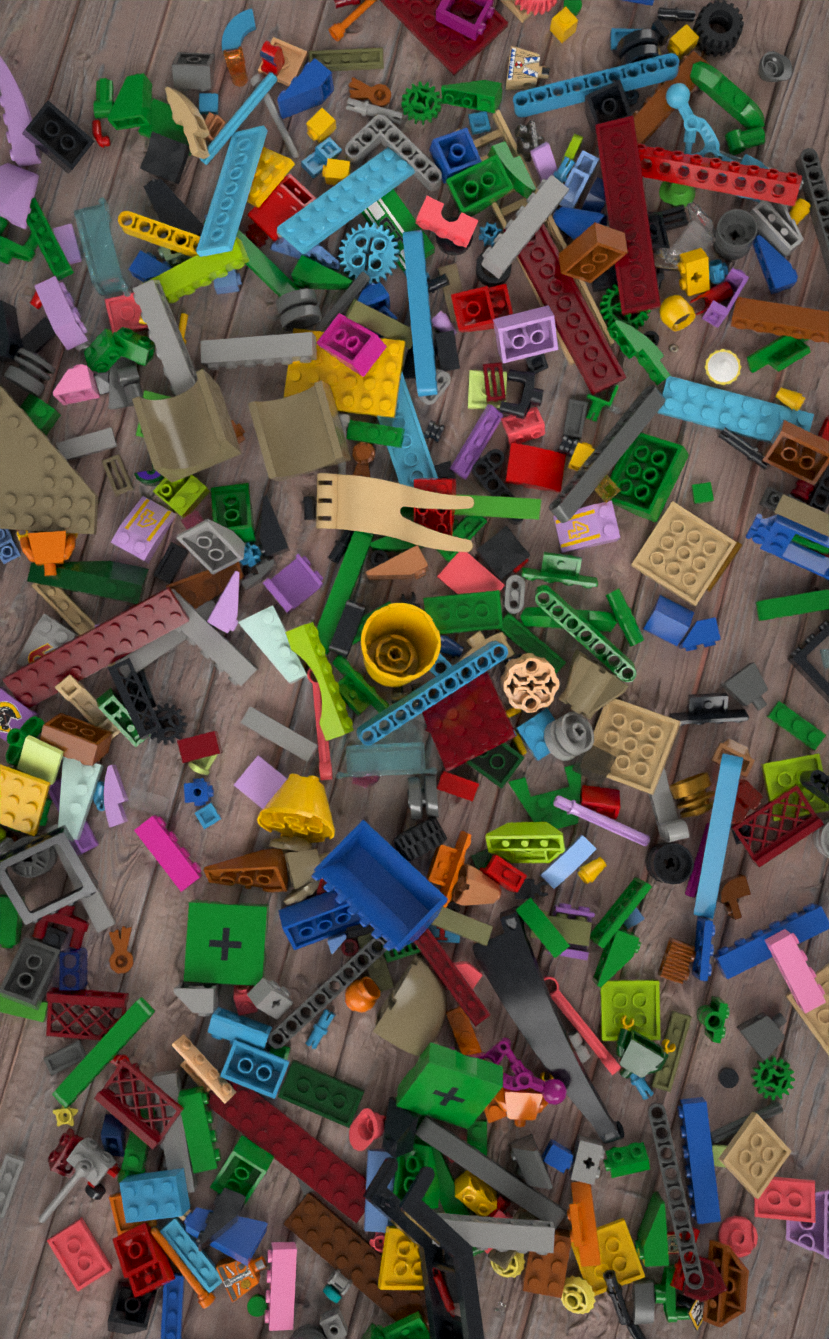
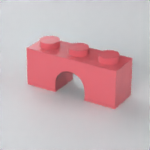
[415,196,479,248]

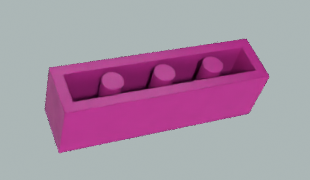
[134,815,202,892]

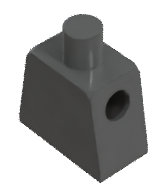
[721,662,768,711]
[736,1012,787,1061]

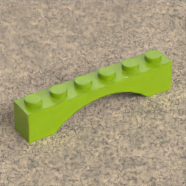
[285,622,354,741]

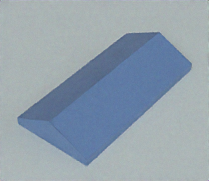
[364,1149,396,1233]

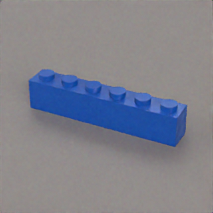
[713,903,829,979]
[677,1097,721,1224]

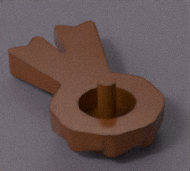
[348,77,391,108]
[352,442,376,478]
[109,926,134,974]

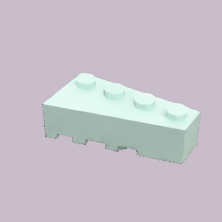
[238,605,307,684]
[58,756,104,840]

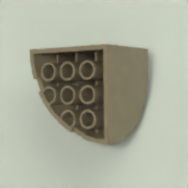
[373,952,447,1057]

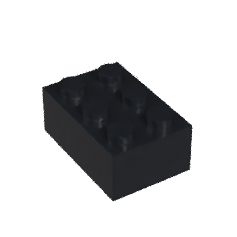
[22,100,94,174]

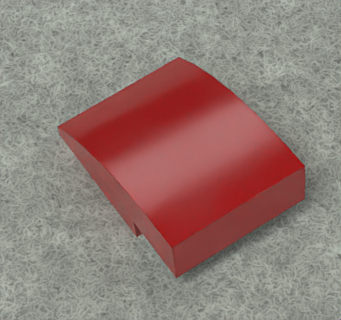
[451,284,513,332]
[505,443,566,492]
[112,1222,175,1297]

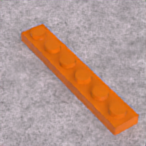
[446,1006,507,1123]

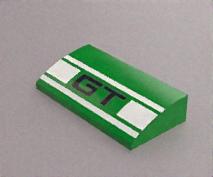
[361,189,435,273]

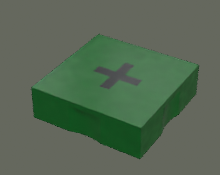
[184,900,269,986]
[396,1042,503,1129]

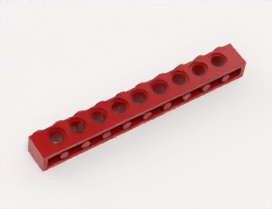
[638,143,802,206]

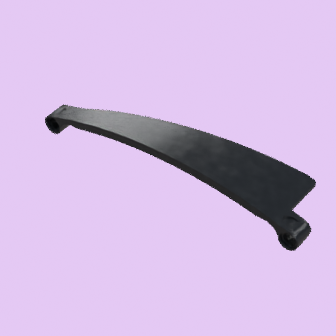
[472,906,625,1144]

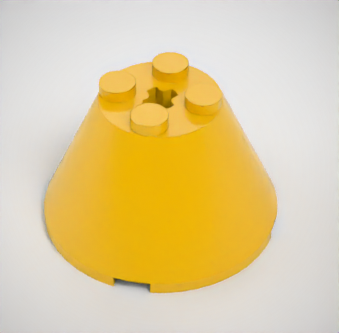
[257,773,335,843]

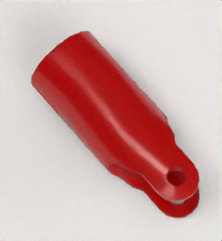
[689,281,733,315]

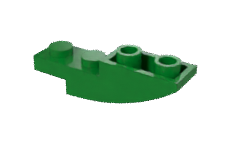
[607,320,671,385]

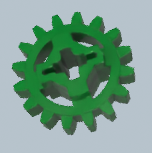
[401,82,442,125]
[751,1055,795,1100]

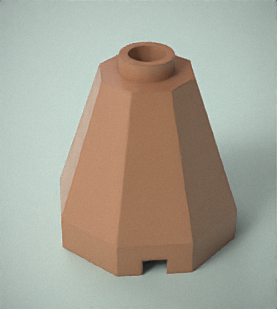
[452,864,502,906]

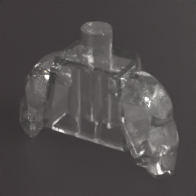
[656,202,718,268]

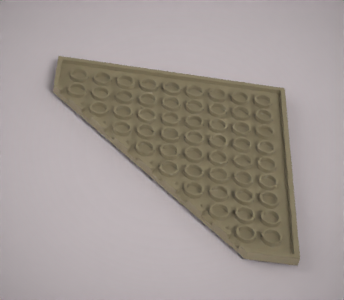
[0,385,98,535]

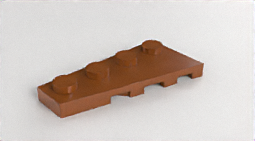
[165,562,245,609]

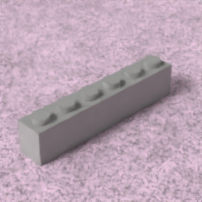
[481,175,569,279]
[132,279,198,396]
[201,332,317,370]
[171,589,258,686]
[151,1069,198,1193]
[432,1213,555,1255]

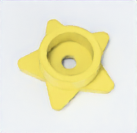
[53,1106,78,1127]

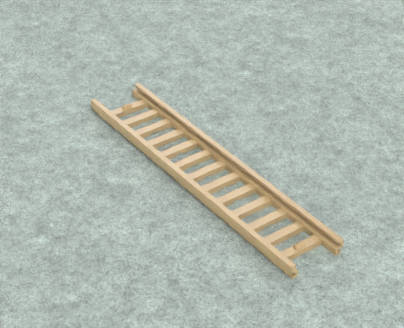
[455,110,614,365]

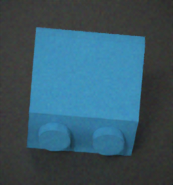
[515,708,555,761]

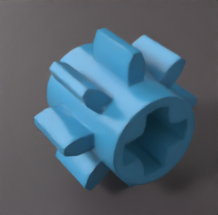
[479,222,502,247]
[709,259,729,284]
[240,542,261,568]

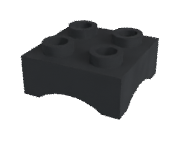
[140,131,190,185]
[476,525,530,580]

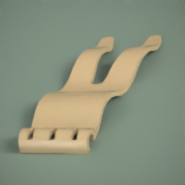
[316,473,475,552]

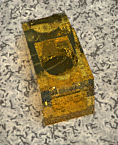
[595,475,621,503]

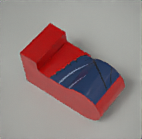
[260,40,285,77]

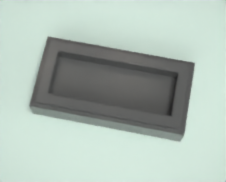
[562,399,588,440]
[43,1039,87,1076]

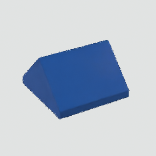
[643,595,694,646]

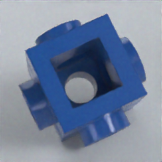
[184,778,214,806]

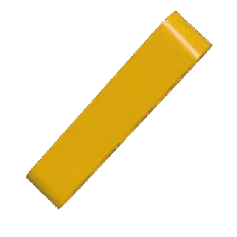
[118,211,200,257]

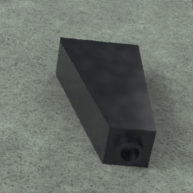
[143,178,204,253]

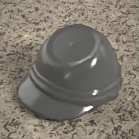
[758,51,792,82]

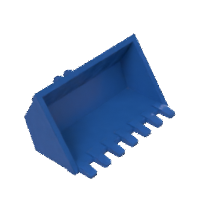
[312,820,448,951]

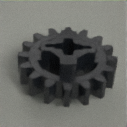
[145,703,188,745]

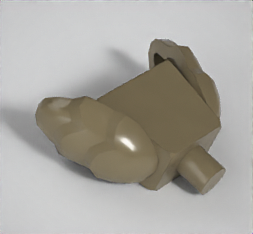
[269,836,329,905]

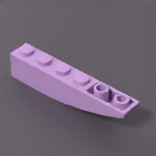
[0,56,41,167]

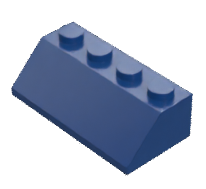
[278,890,363,950]

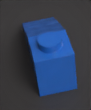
[752,235,798,295]

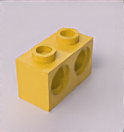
[455,1170,497,1217]

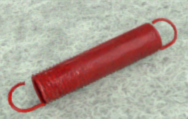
[433,1268,455,1317]

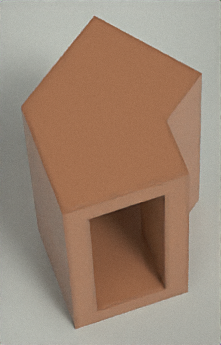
[204,112,226,142]

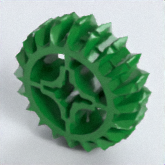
[599,284,651,330]

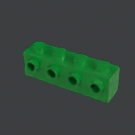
[177,1086,221,1173]

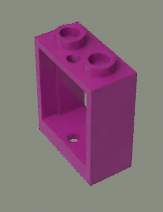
[436,0,495,41]

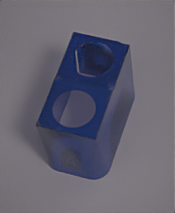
[59,947,88,990]

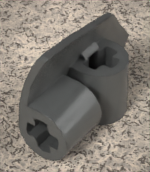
[108,356,144,410]

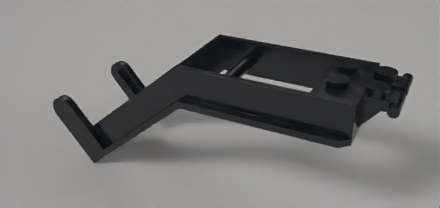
[363,1157,485,1339]

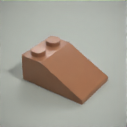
[366,545,428,580]

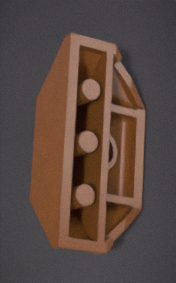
[702,1239,749,1328]

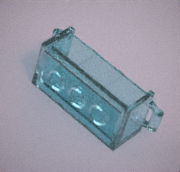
[74,198,131,297]
[336,742,437,779]

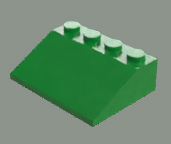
[601,433,689,522]

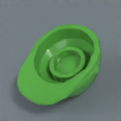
[659,181,696,207]

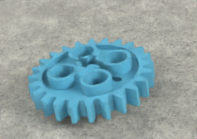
[338,222,400,284]

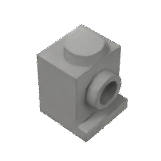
[319,1306,348,1339]

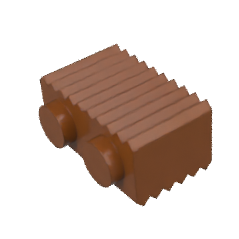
[658,937,696,984]

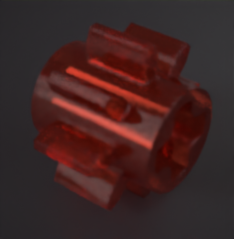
[245,223,269,247]

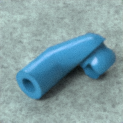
[93,781,105,811]

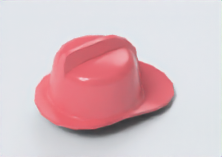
[349,1108,386,1151]

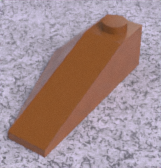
[203,849,288,892]

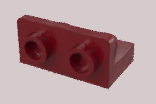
[48,1128,84,1179]

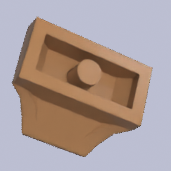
[711,738,755,777]

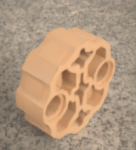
[500,653,559,713]

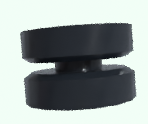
[617,29,662,77]

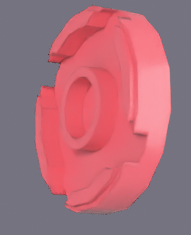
[717,1215,758,1258]

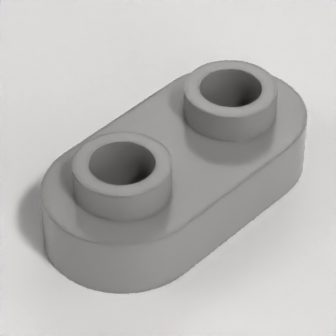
[419,370,451,405]
[504,575,525,614]

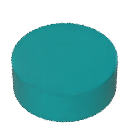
[323,1284,342,1304]

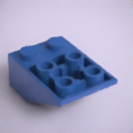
[277,58,334,119]

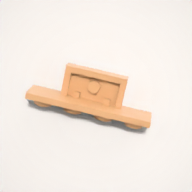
[172,1034,236,1104]

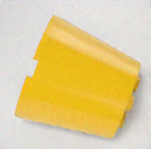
[361,603,441,687]

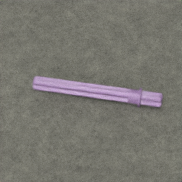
[553,796,650,846]

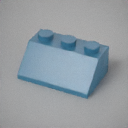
[208,1006,272,1051]
[220,1039,290,1099]

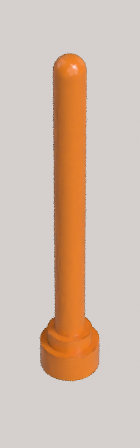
[328,0,377,41]
[151,1227,216,1309]

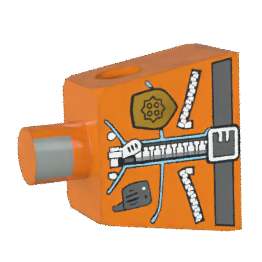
[216,1256,267,1302]

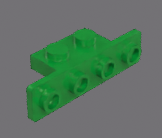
[747,335,811,373]
[521,552,598,589]
[332,655,390,716]

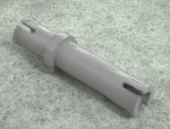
[346,97,403,125]

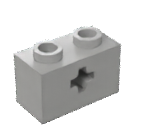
[247,977,293,1020]
[569,1135,605,1185]

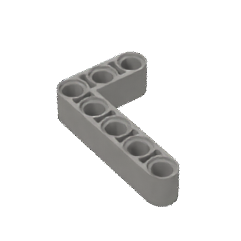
[345,115,442,191]
[648,769,689,843]

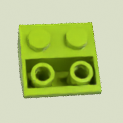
[153,475,210,520]

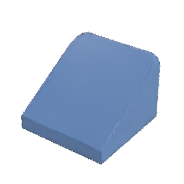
[623,907,645,929]
[327,932,347,954]

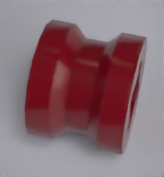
[790,479,815,502]

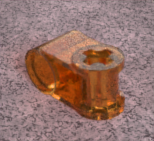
[223,46,248,87]

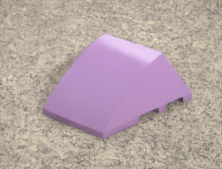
[0,163,39,229]
[786,1190,829,1259]

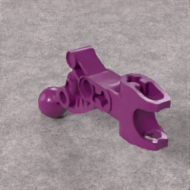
[448,1037,567,1105]

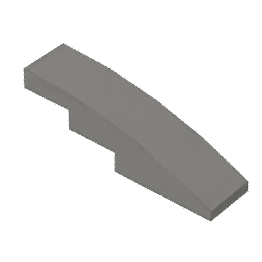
[241,706,318,762]

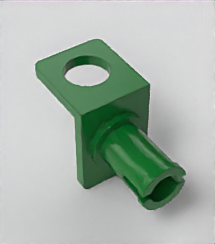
[585,385,619,422]

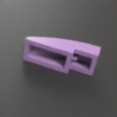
[104,765,129,828]

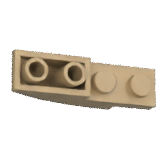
[165,87,210,159]

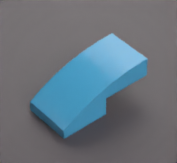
[301,137,342,179]

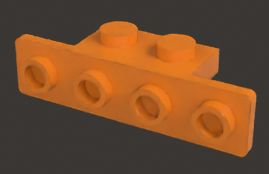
[426,831,471,908]
[567,1182,601,1267]

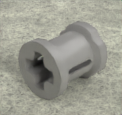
[327,1269,353,1296]

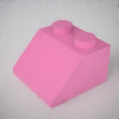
[53,364,100,405]

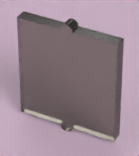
[572,745,616,785]

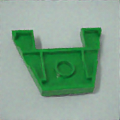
[508,763,582,829]

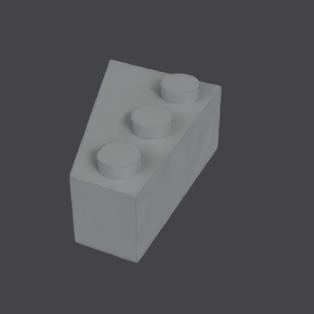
[750,200,804,258]

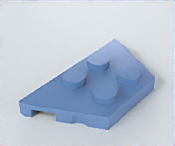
[270,237,341,271]

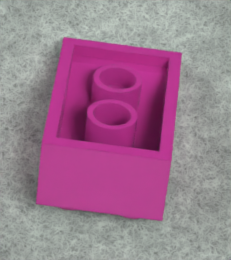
[316,313,387,377]

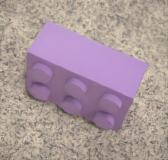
[35,276,88,350]
[493,305,558,363]

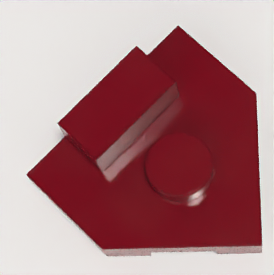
[683,1254,728,1302]

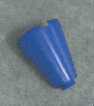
[553,206,608,240]

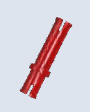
[670,1227,700,1291]

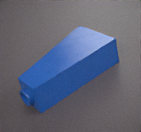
[184,1207,268,1266]

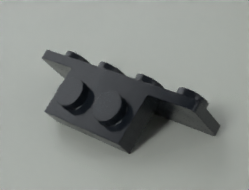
[669,693,749,726]

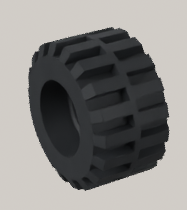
[693,0,744,57]
[393,818,447,861]

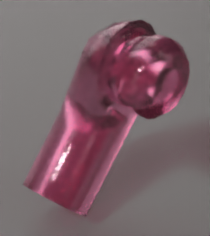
[352,770,380,788]

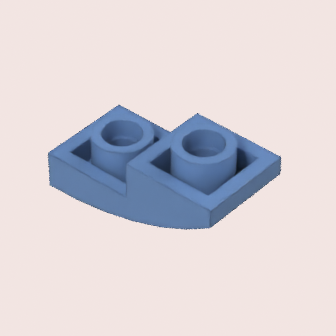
[0,529,21,564]

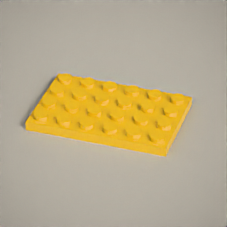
[283,328,406,418]

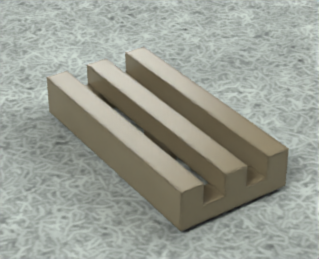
[102,454,134,497]

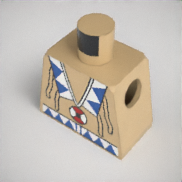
[505,46,550,90]

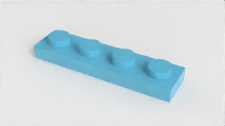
[160,1217,222,1293]

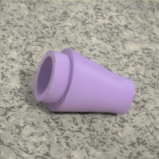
[431,311,457,335]

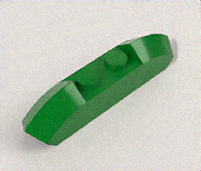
[690,61,765,130]
[520,607,617,632]

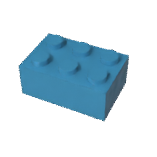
[119,1168,190,1223]

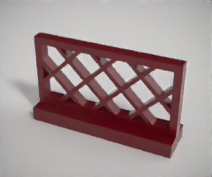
[731,784,824,868]
[46,987,129,1040]
[94,1058,184,1149]

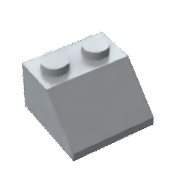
[174,982,219,1016]

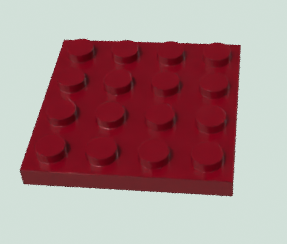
[418,671,517,771]

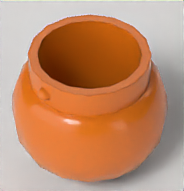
[345,977,380,1013]

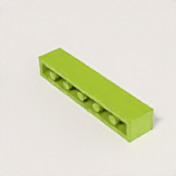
[145,237,249,304]

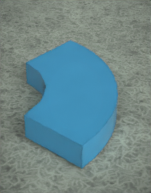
[222,9,256,54]

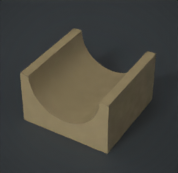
[132,369,242,482]
[248,381,351,482]

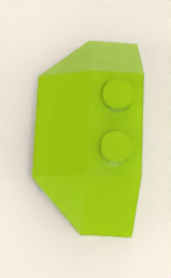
[485,822,565,863]

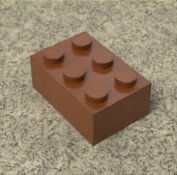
[559,223,628,283]
[763,420,829,485]
[40,713,113,766]
[521,1228,571,1298]

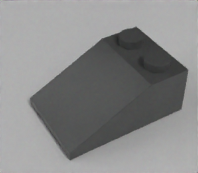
[0,937,61,1010]
[509,1133,553,1190]

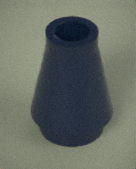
[439,635,464,657]

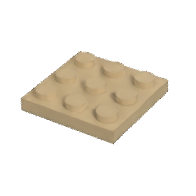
[718,1112,792,1199]

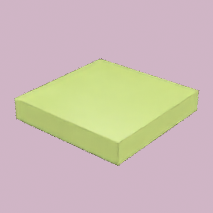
[468,370,507,410]
[17,735,64,785]

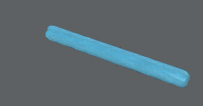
[199,72,277,165]

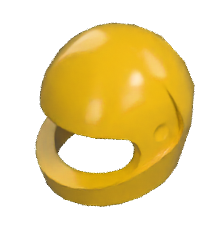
[659,295,696,331]

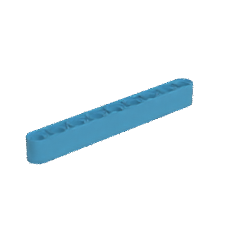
[513,53,679,117]
[403,230,438,397]
[356,641,508,745]
[694,753,743,919]

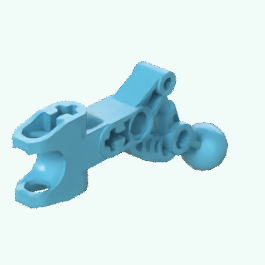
[666,83,769,203]

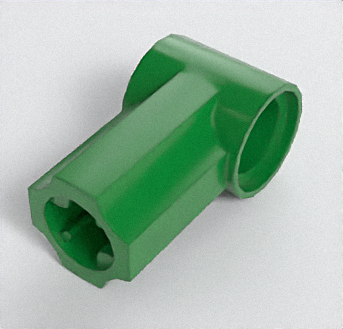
[93,78,114,118]
[725,127,765,155]

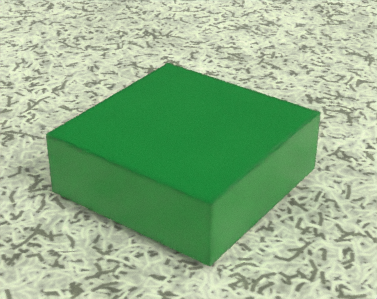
[691,482,714,504]

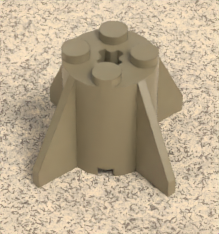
[558,649,628,719]

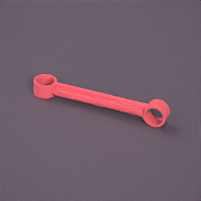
[307,668,333,781]
[543,976,622,1075]

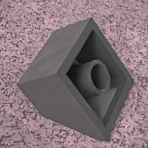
[172,52,215,92]

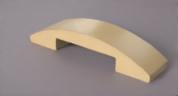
[55,674,121,739]

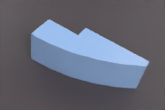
[559,150,600,208]
[540,835,596,889]

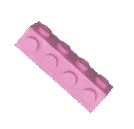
[764,929,826,1014]
[264,1242,297,1331]

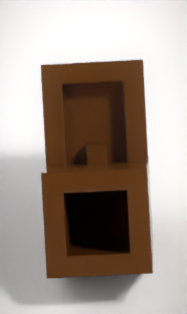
[717,874,751,920]

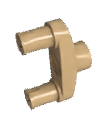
[458,631,515,672]

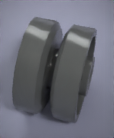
[275,289,322,331]
[407,776,439,820]

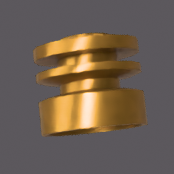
[669,772,715,818]

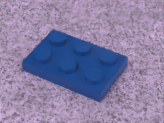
[692,916,715,981]

